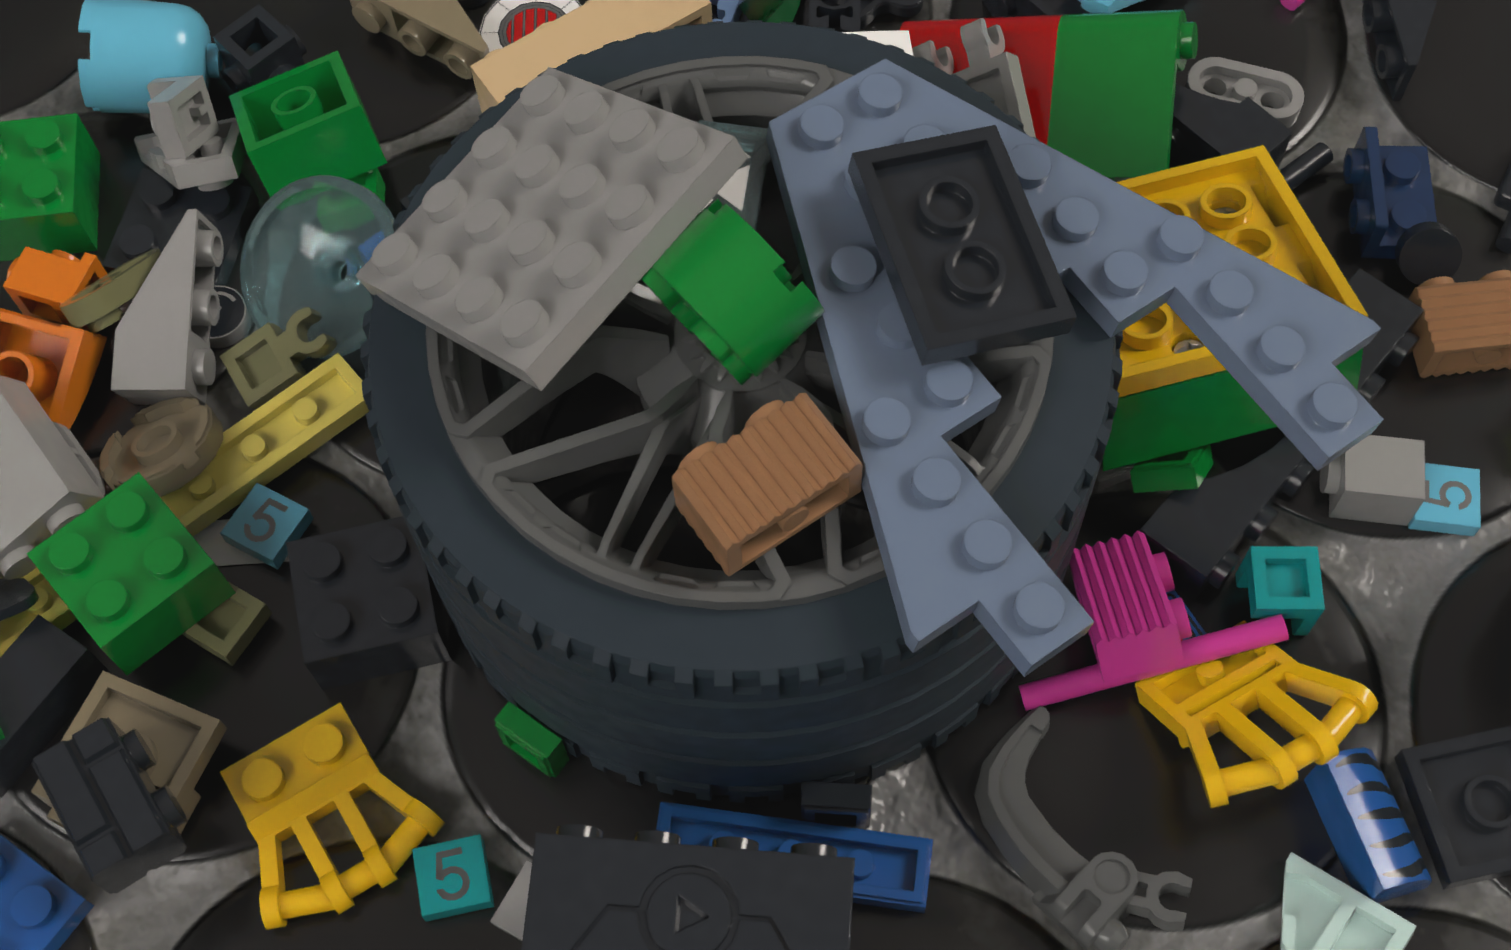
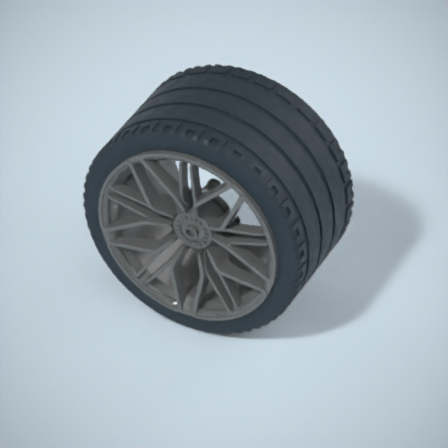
[361,20,1123,803]

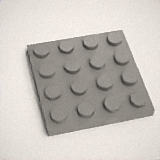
[355,67,748,391]

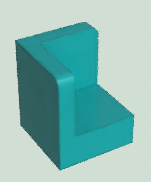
[1235,546,1325,635]

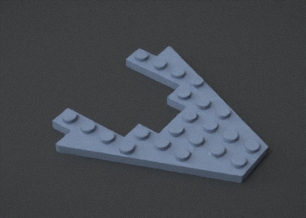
[766,59,1384,677]

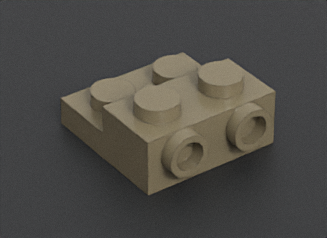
[31,671,228,834]

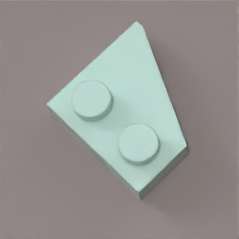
[1280,852,1416,950]

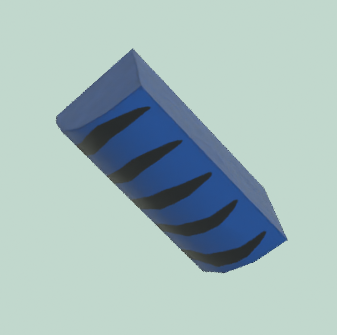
[1304,747,1432,903]

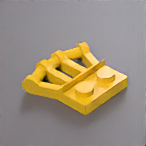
[1135,620,1378,809]
[220,702,445,930]

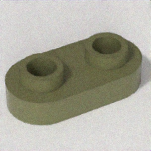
[59,248,161,333]

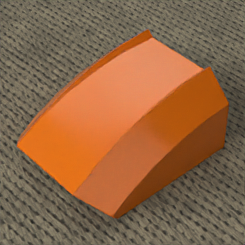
[0,308,107,430]

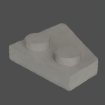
[134,118,246,191]

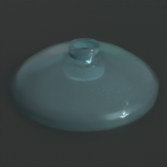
[240,175,395,359]

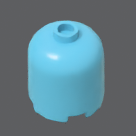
[78,0,223,113]

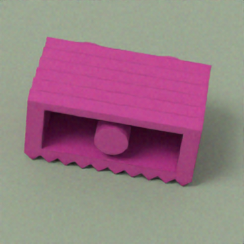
[1069,531,1192,683]

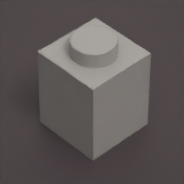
[1320,435,1425,526]

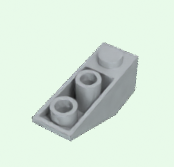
[111,209,224,405]

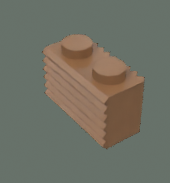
[1409,270,1511,378]
[672,393,863,576]

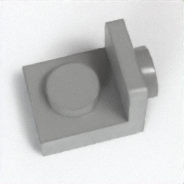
[147,75,220,160]

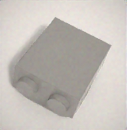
[0,375,105,580]

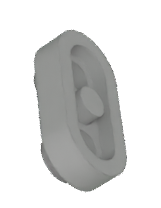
[1185,57,1304,128]

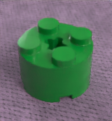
[641,198,825,386]

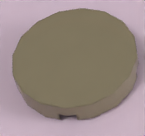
[99,397,223,497]

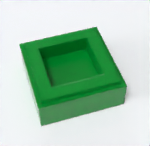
[1130,444,1214,493]
[494,701,570,778]

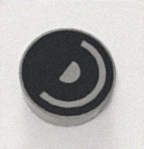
[209,285,251,348]

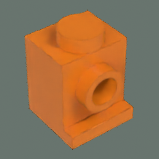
[3,246,108,331]

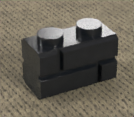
[31,717,187,894]

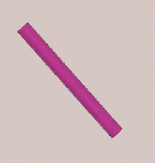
[1018,614,1289,711]

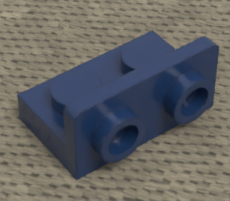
[1343,127,1437,259]

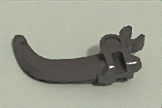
[974,706,1193,950]

